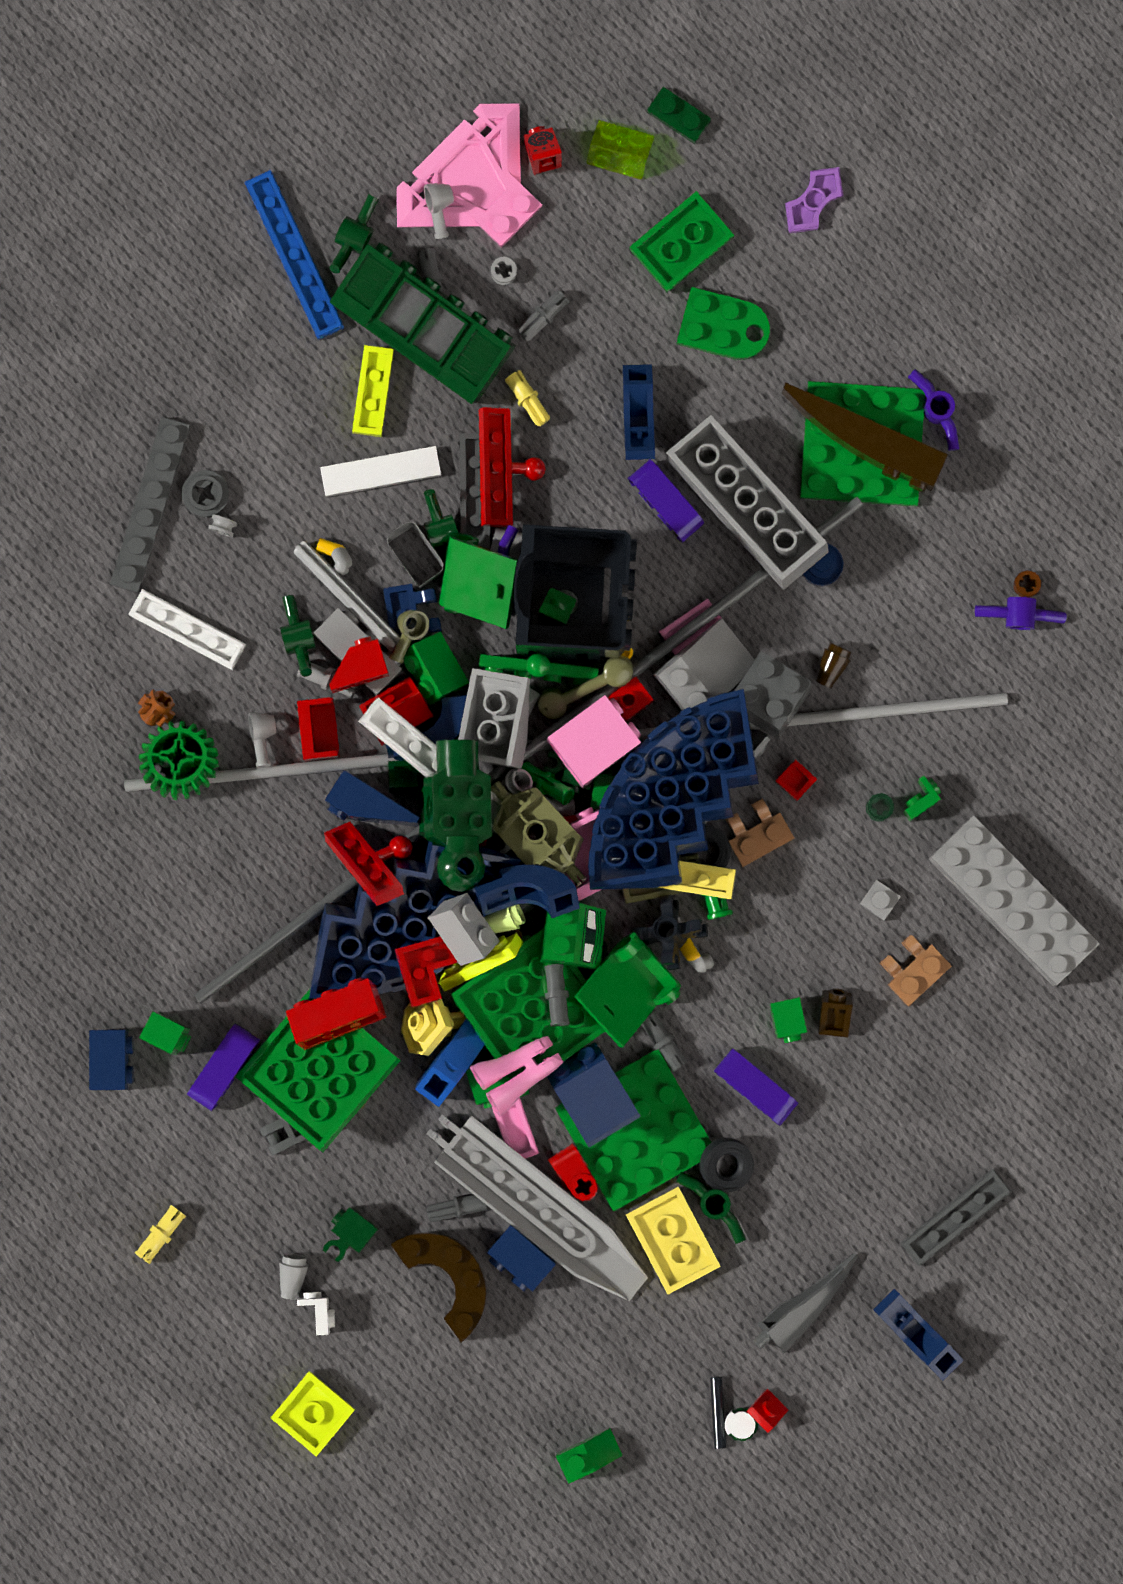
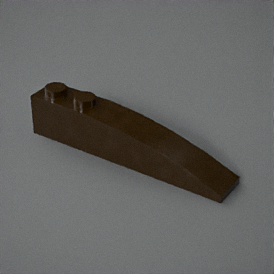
[782,382,948,492]

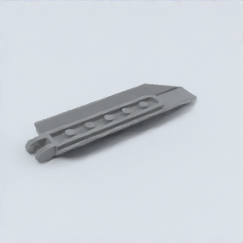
[427,1115,648,1301]

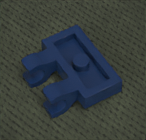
[383,584,442,645]

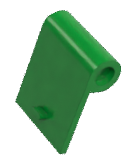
[439,533,518,629]
[574,933,681,1048]

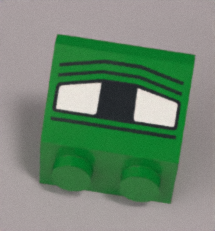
[540,903,606,969]

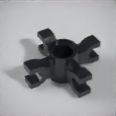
[633,895,708,970]

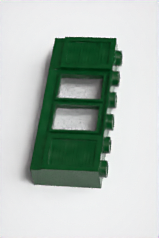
[330,242,517,404]

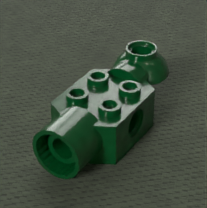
[424,740,492,892]

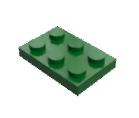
[629,191,734,293]

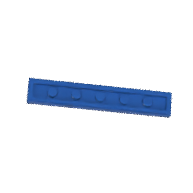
[244,170,344,340]

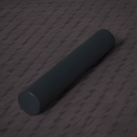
[710,1377,726,1449]

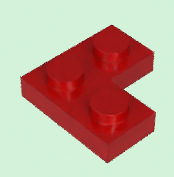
[395,937,458,1007]

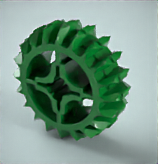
[139,721,219,800]

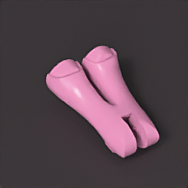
[470,1036,563,1117]

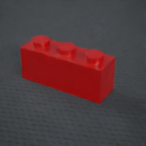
[286,978,387,1050]

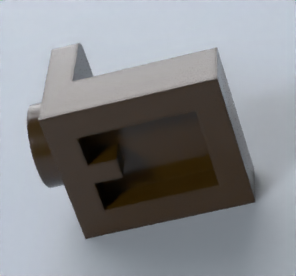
[818,988,853,1038]

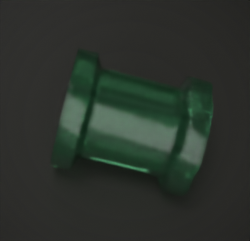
[865,793,894,822]

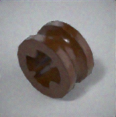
[1013,570,1041,598]

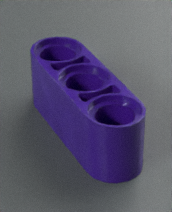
[627,459,705,543]
[187,1023,260,1112]
[714,1048,799,1126]

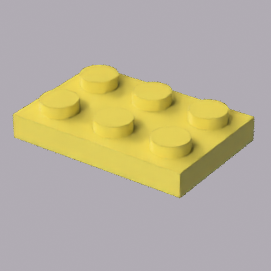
[626,1187,721,1294]

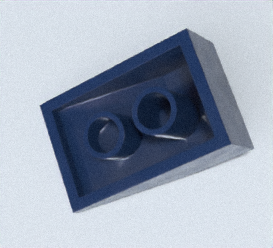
[325,770,420,827]
[547,1042,641,1148]

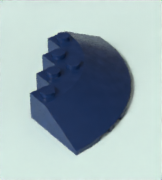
[588,689,759,890]
[309,841,521,999]

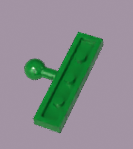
[479,654,598,685]

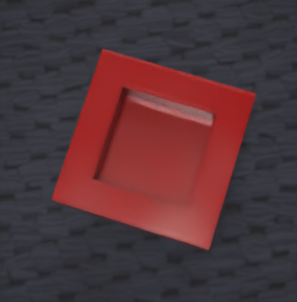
[775,759,817,802]
[747,1389,789,1433]

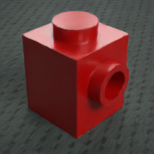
[608,677,654,723]

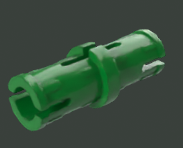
[522,761,575,805]

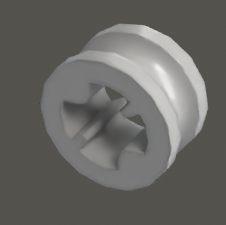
[491,257,517,285]
[208,514,237,537]

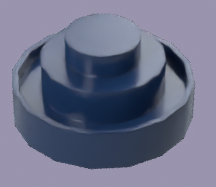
[802,543,844,587]

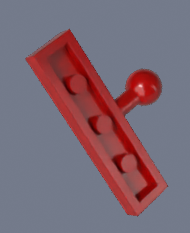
[479,407,546,527]
[324,822,413,906]

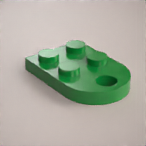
[676,287,770,360]

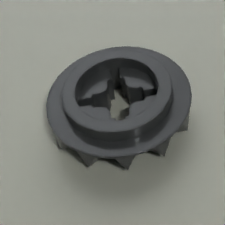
[182,470,229,518]

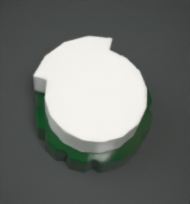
[725,1407,758,1441]

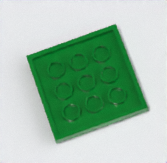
[800,381,925,507]
[450,928,605,1080]
[235,989,401,1152]
[555,1049,711,1212]

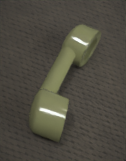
[538,655,634,720]

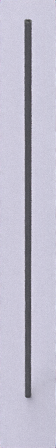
[194,497,864,1004]

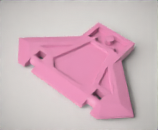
[397,104,542,248]

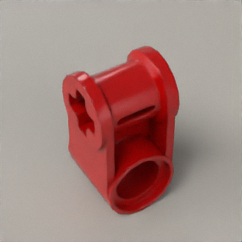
[548,1143,598,1201]

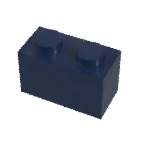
[89,1030,134,1090]
[487,1225,556,1292]

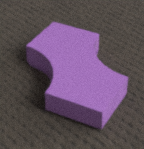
[785,167,843,233]

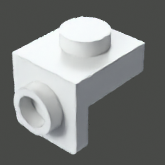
[297,1292,335,1335]

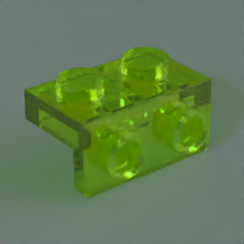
[587,120,655,179]

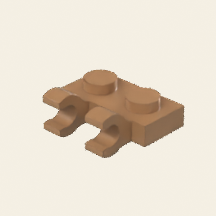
[726,798,794,867]
[880,935,952,1007]

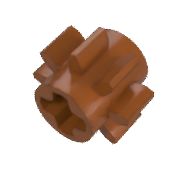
[138,689,175,727]

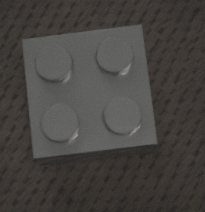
[735,651,811,740]

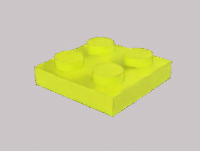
[271,1371,355,1457]

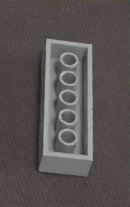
[666,415,828,590]
[929,816,1100,986]

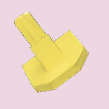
[401,999,466,1056]

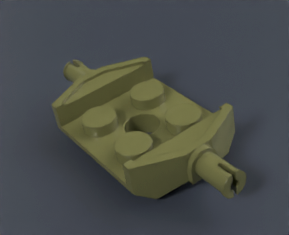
[491,781,587,886]

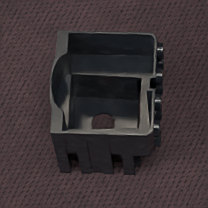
[514,524,637,663]

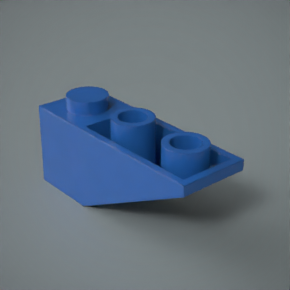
[415,1019,484,1107]

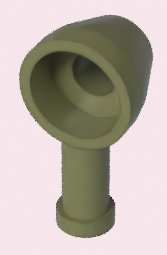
[389,610,429,664]

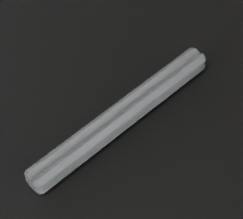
[294,541,400,652]

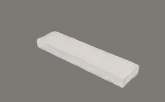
[320,446,441,497]
[128,589,246,671]

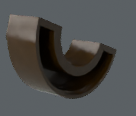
[391,1232,487,1343]

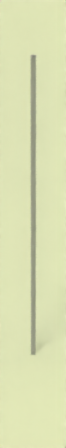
[124,693,1008,792]

